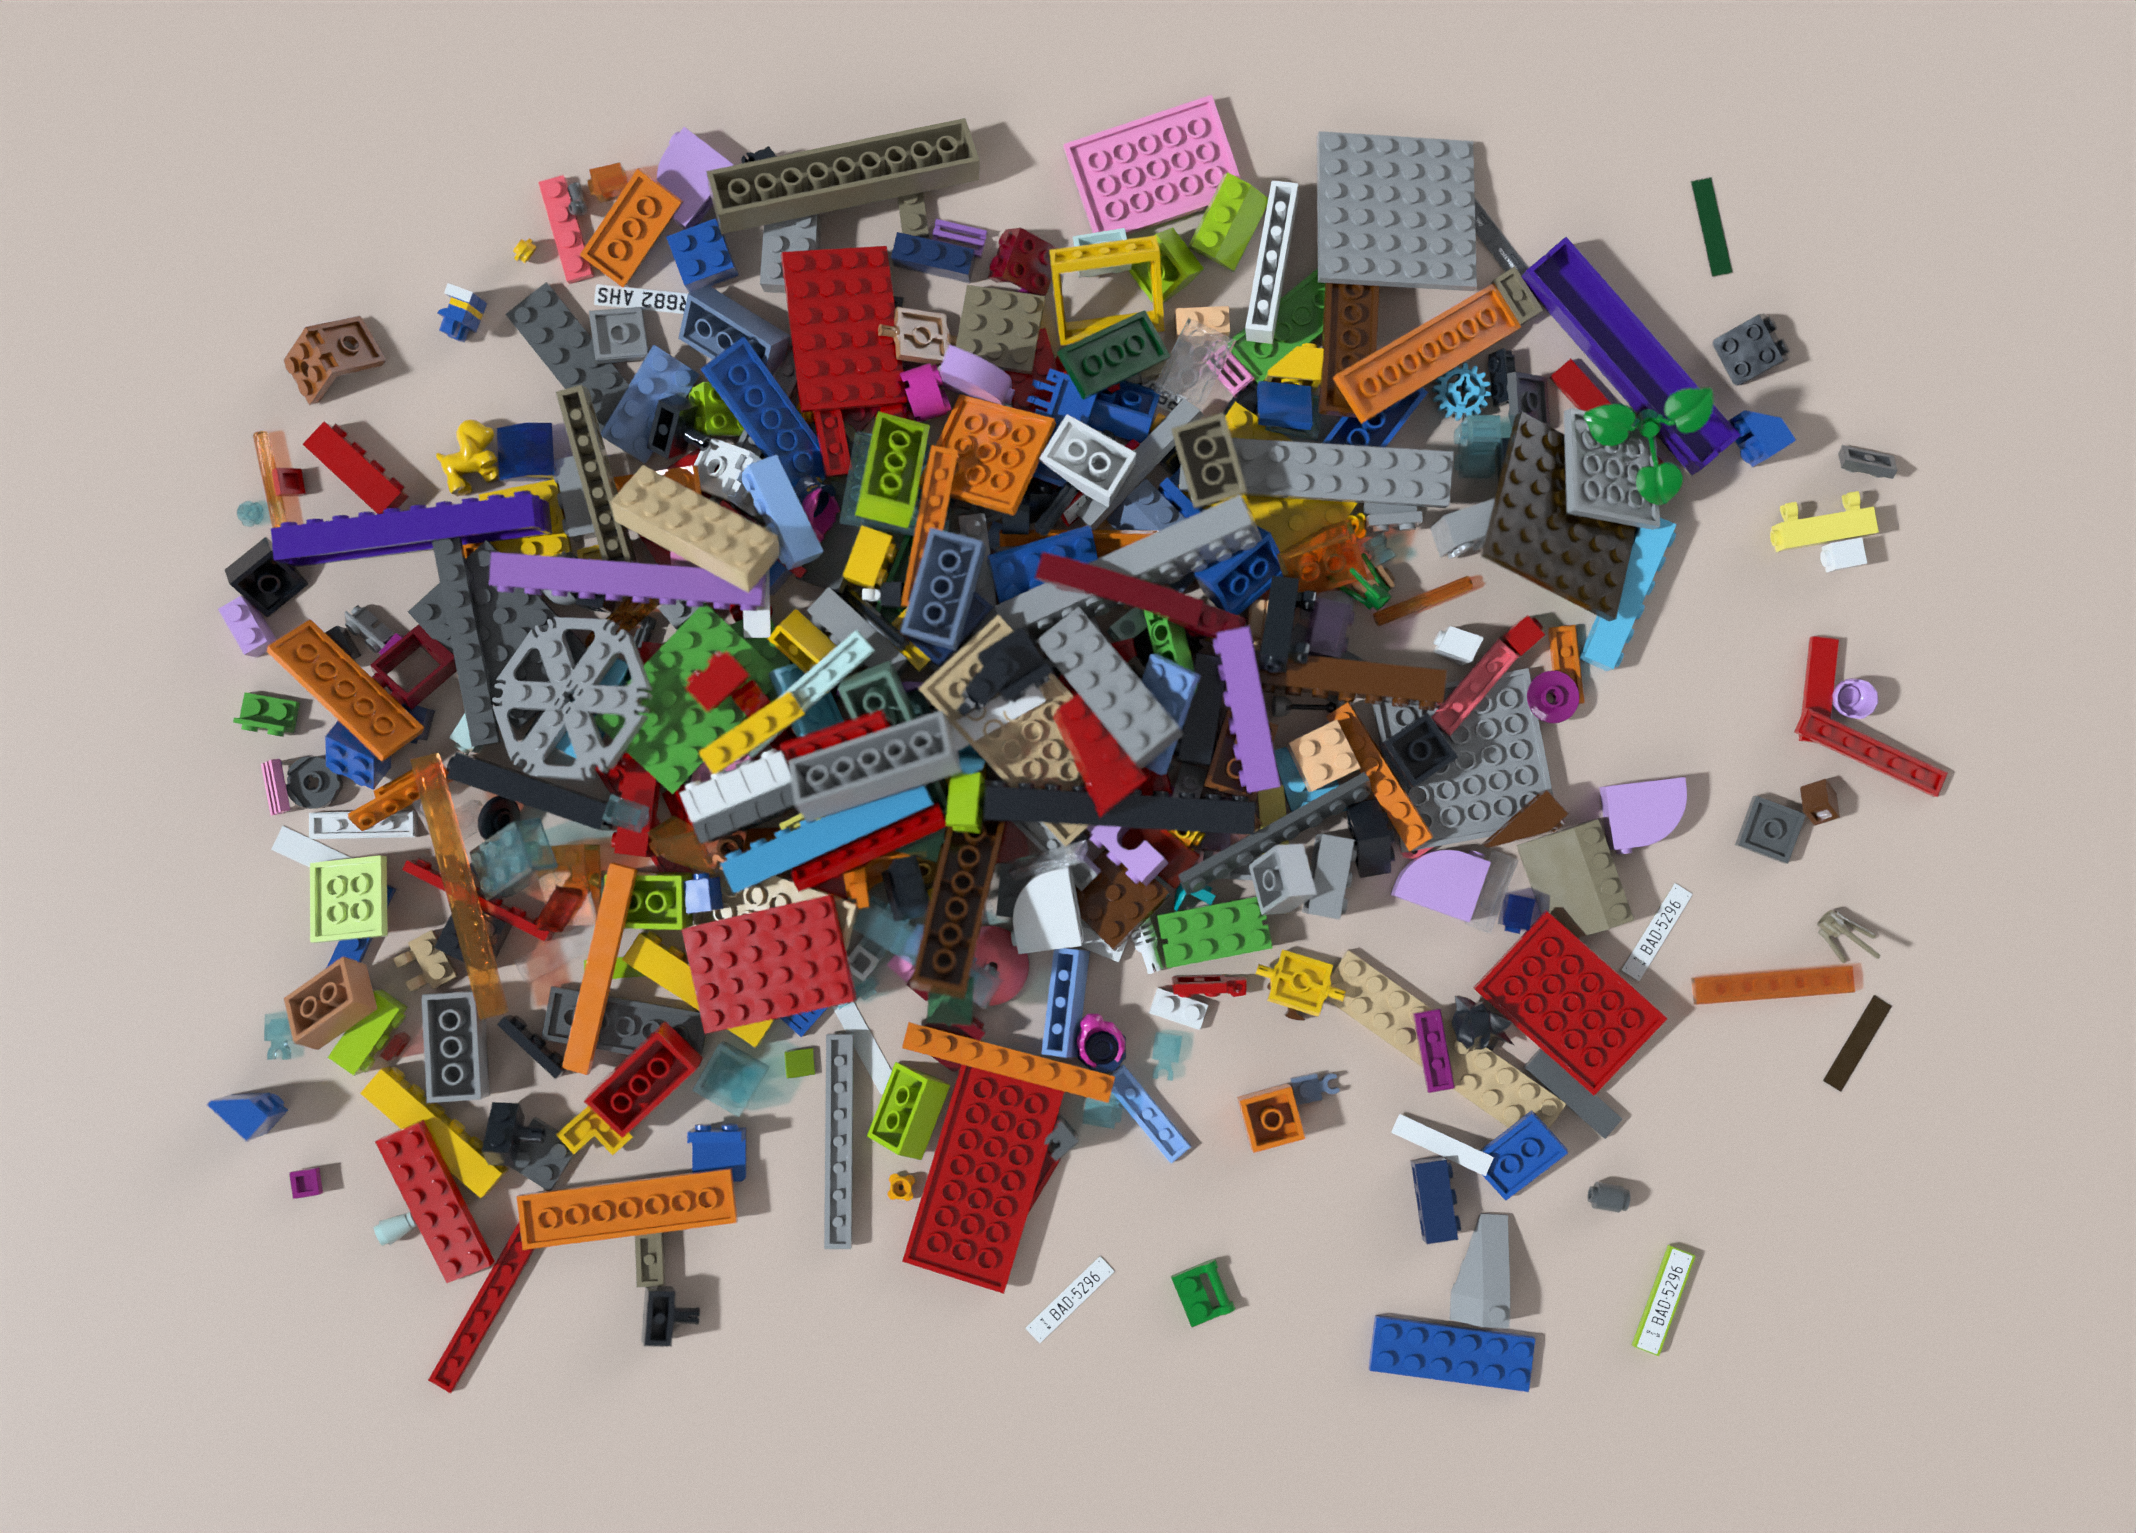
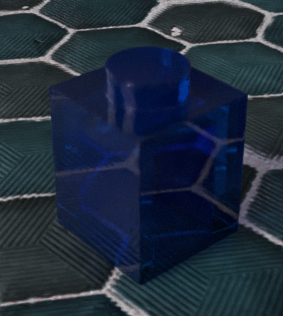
[1497,893,1536,934]

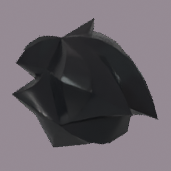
[1452,996,1515,1051]

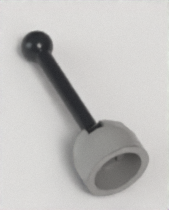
[1272,696,1336,717]

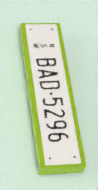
[1631,1245,1695,1356]

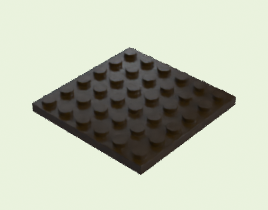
[1481,412,1636,622]

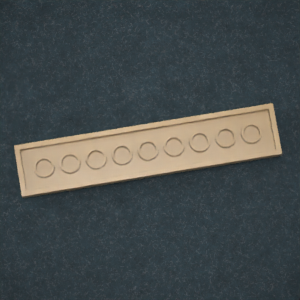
[1326,950,1566,1129]

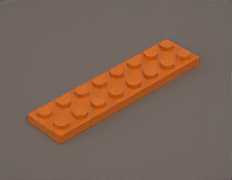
[1333,283,1521,424]
[517,1168,738,1250]

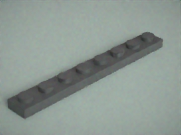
[432,537,501,747]
[1178,772,1372,895]

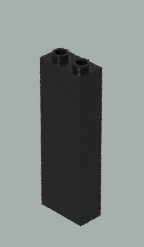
[447,753,617,831]

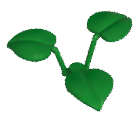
[1584,387,1713,505]

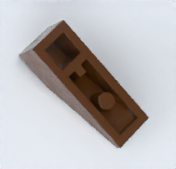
[1482,790,1568,848]

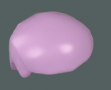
[1832,678,1878,719]

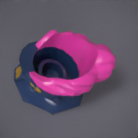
[793,474,840,543]
[1077,1013,1126,1074]

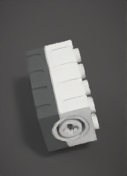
[680,749,796,844]

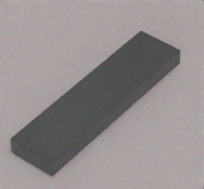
[1524,1048,1622,1139]

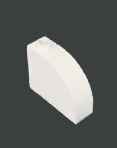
[1011,862,1084,954]

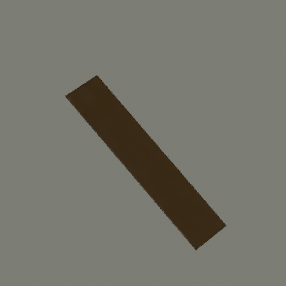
[1823,995,1892,1092]

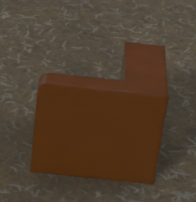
[1800,779,1840,826]

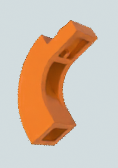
[843,859,893,908]

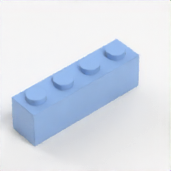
[742,455,823,570]

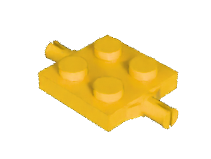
[1256,949,1346,1017]

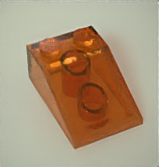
[1277,519,1368,594]
[536,844,601,926]

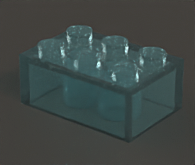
[469,817,558,901]

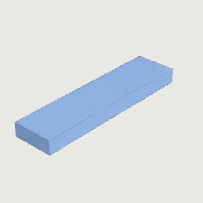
[1110,1064,1191,1164]

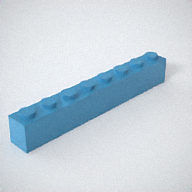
[720,783,934,893]

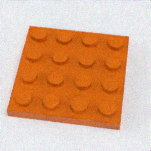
[919,394,1056,515]

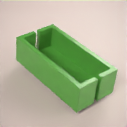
[1156,896,1272,968]

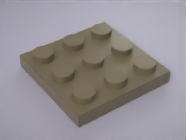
[956,285,1045,375]

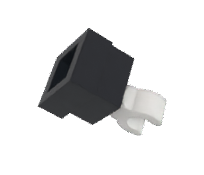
[862,582,907,609]

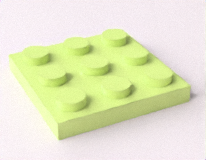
[310,855,388,943]

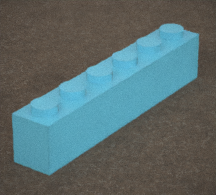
[1579,517,1677,671]

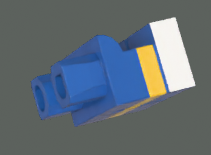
[437,283,487,343]

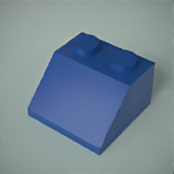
[207,1092,288,1141]

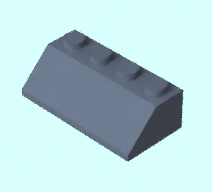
[678,285,790,376]
[1106,479,1196,593]
[901,528,987,651]

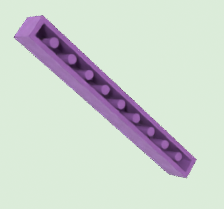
[489,552,767,611]

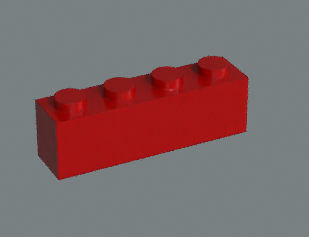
[302,421,409,514]

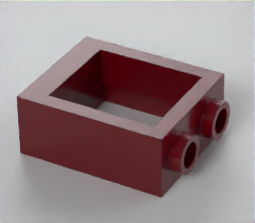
[370,624,457,710]

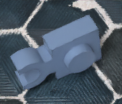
[1290,1073,1340,1105]

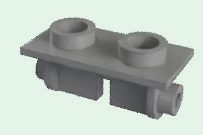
[344,605,395,653]

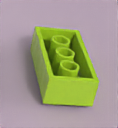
[855,412,930,528]

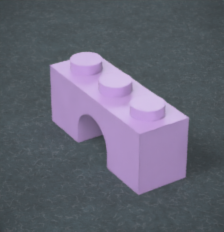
[1086,825,1168,886]

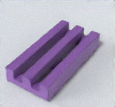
[931,219,987,258]

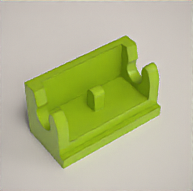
[946,772,986,833]

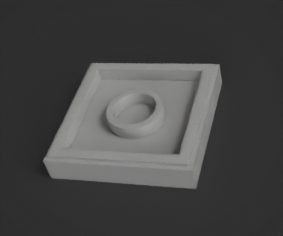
[589,307,649,364]

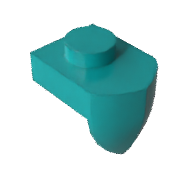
[1174,882,1216,911]

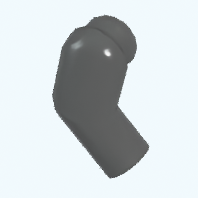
[568,182,588,216]

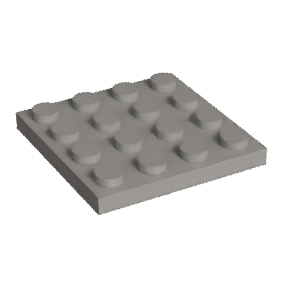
[1564,408,1660,530]

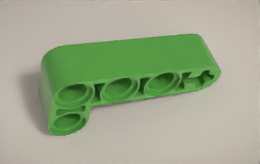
[1144,610,1198,695]

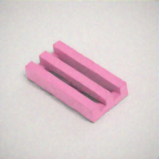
[1201,341,1255,398]
[261,759,290,816]

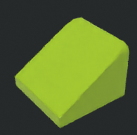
[784,1048,815,1079]

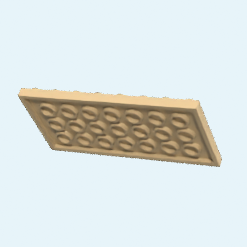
[918,615,1142,847]

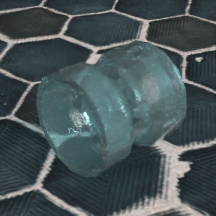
[1361,533,1396,568]

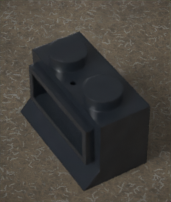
[881,855,929,922]

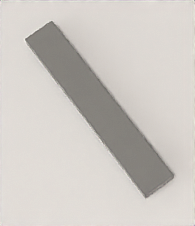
[1075,399,1204,531]

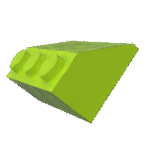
[1188,172,1269,272]
[867,1062,950,1160]

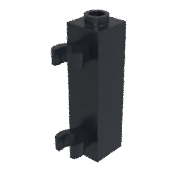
[1259,576,1316,673]

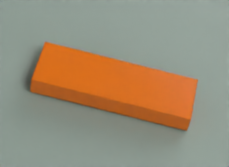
[1548,625,1585,704]

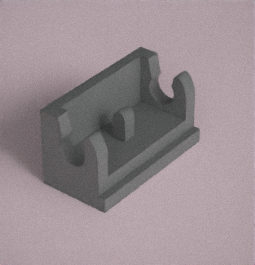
[1045,1115,1079,1161]

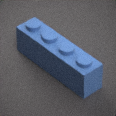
[1042,948,1090,1058]

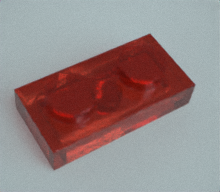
[535,886,583,933]

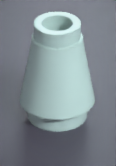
[374,1212,417,1246]

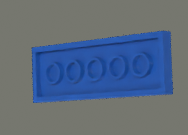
[701,337,826,488]
[1368,1315,1535,1392]

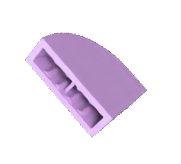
[657,127,734,230]
[940,345,1015,406]
[1599,777,1687,854]
[1390,850,1491,922]

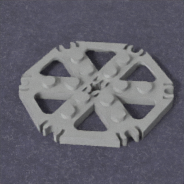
[492,617,652,781]

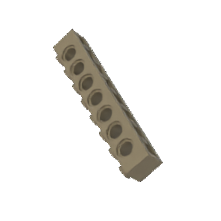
[556,385,637,602]

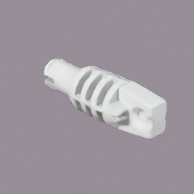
[1131,917,1164,974]

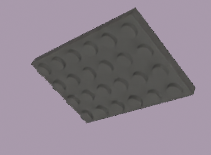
[408,540,588,730]

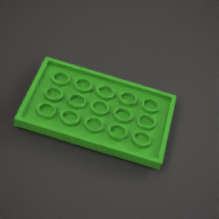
[595,602,776,794]

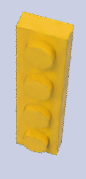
[698,691,806,775]

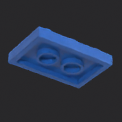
[1480,1110,1568,1201]

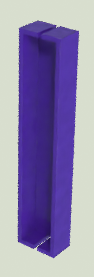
[1522,237,1741,475]
[271,491,552,567]

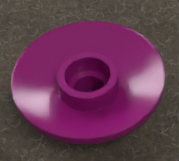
[1527,671,1579,723]

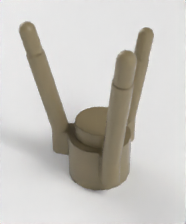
[1817,910,1880,963]

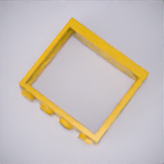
[1049,236,1165,345]

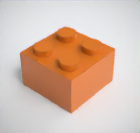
[1237,1083,1305,1153]

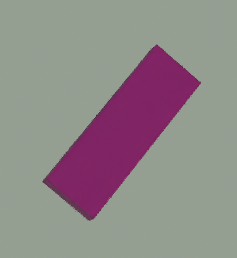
[1413,1008,1455,1093]

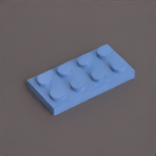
[601,345,700,464]
[1141,654,1200,775]

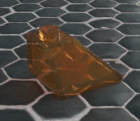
[647,815,719,875]

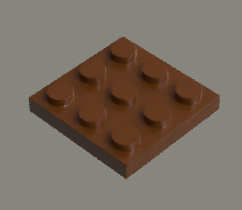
[1075,847,1171,951]

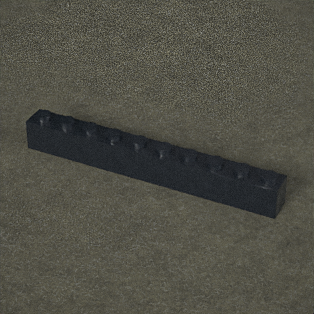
[982,781,1256,835]

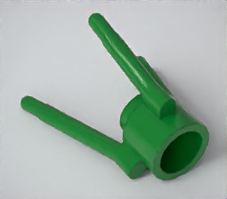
[1327,553,1392,611]

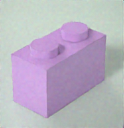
[218,596,277,658]

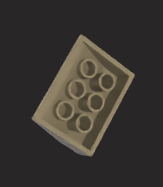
[1516,819,1634,938]

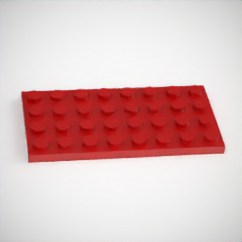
[902,1064,1065,1294]

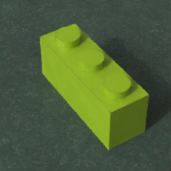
[327,989,408,1076]

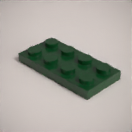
[1057,310,1171,400]

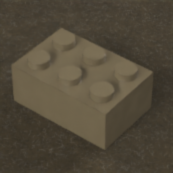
[1171,413,1247,510]

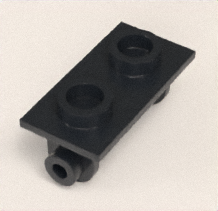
[1488,348,1516,406]

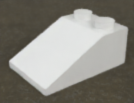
[1039,415,1137,508]

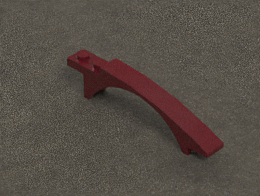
[1035,552,1246,639]

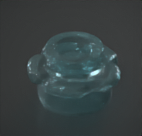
[237,501,264,527]

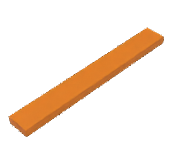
[562,862,638,1075]

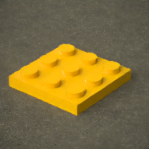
[478,479,572,557]

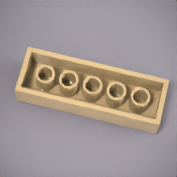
[611,465,780,593]

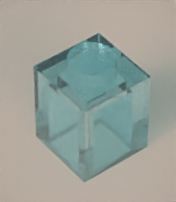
[602,794,650,833]
[1082,1097,1123,1129]

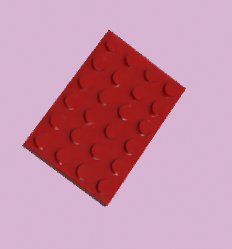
[781,246,907,413]
[682,894,857,1034]
[1473,910,1668,1096]

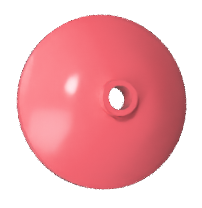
[965,926,1029,1006]

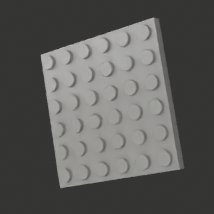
[1317,131,1477,291]
[1373,668,1554,853]

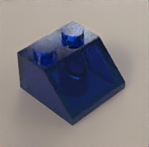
[497,423,555,481]

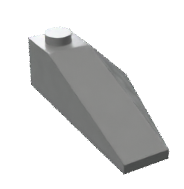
[1449,1213,1510,1328]

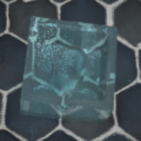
[692,1041,770,1117]

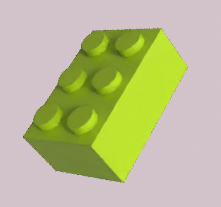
[604,872,693,930]

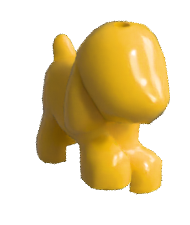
[436,419,503,497]

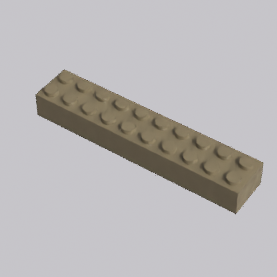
[706,118,980,234]

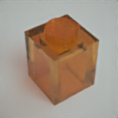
[587,162,628,203]

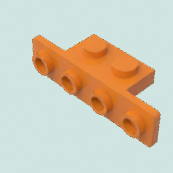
[348,762,454,831]

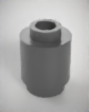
[1588,1182,1630,1213]

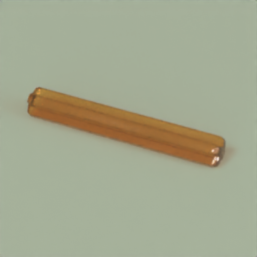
[253,431,288,528]
[1373,576,1473,626]

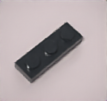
[497,1015,567,1079]

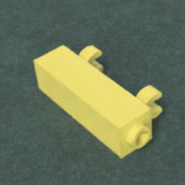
[1770,491,1879,552]

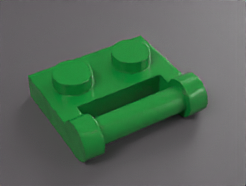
[1171,1259,1236,1327]

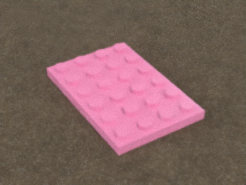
[1063,95,1241,235]

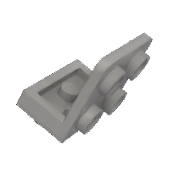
[1363,503,1423,533]

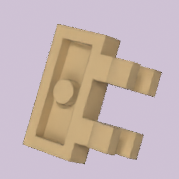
[393,930,459,992]

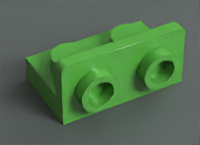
[233,692,300,737]

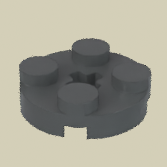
[286,756,343,809]

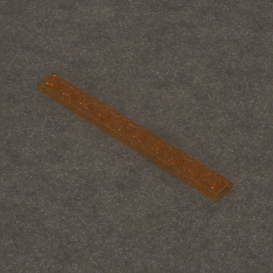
[410,753,509,1020]

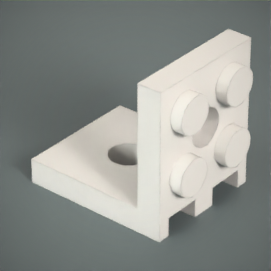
[693,437,765,524]

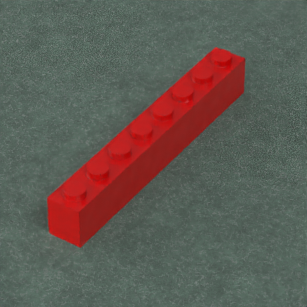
[611,641,664,857]

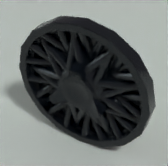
[478,796,520,845]

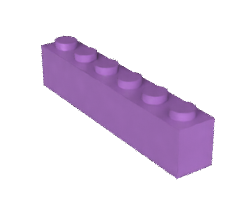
[1213,625,1280,793]

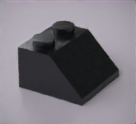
[225,537,308,617]

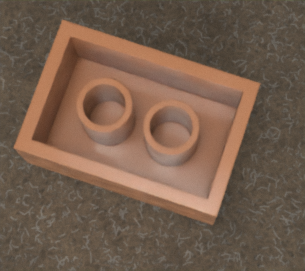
[284,957,377,1050]

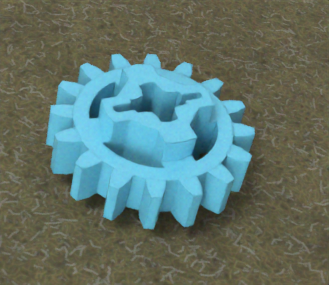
[1432,362,1491,421]

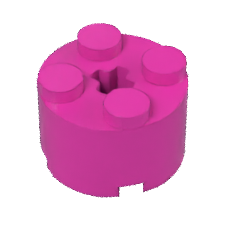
[900,363,951,423]

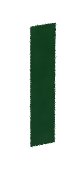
[1691,177,1733,277]

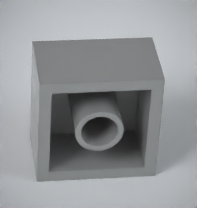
[1249,844,1316,915]

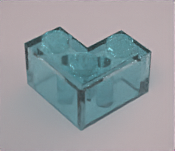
[1454,415,1500,478]

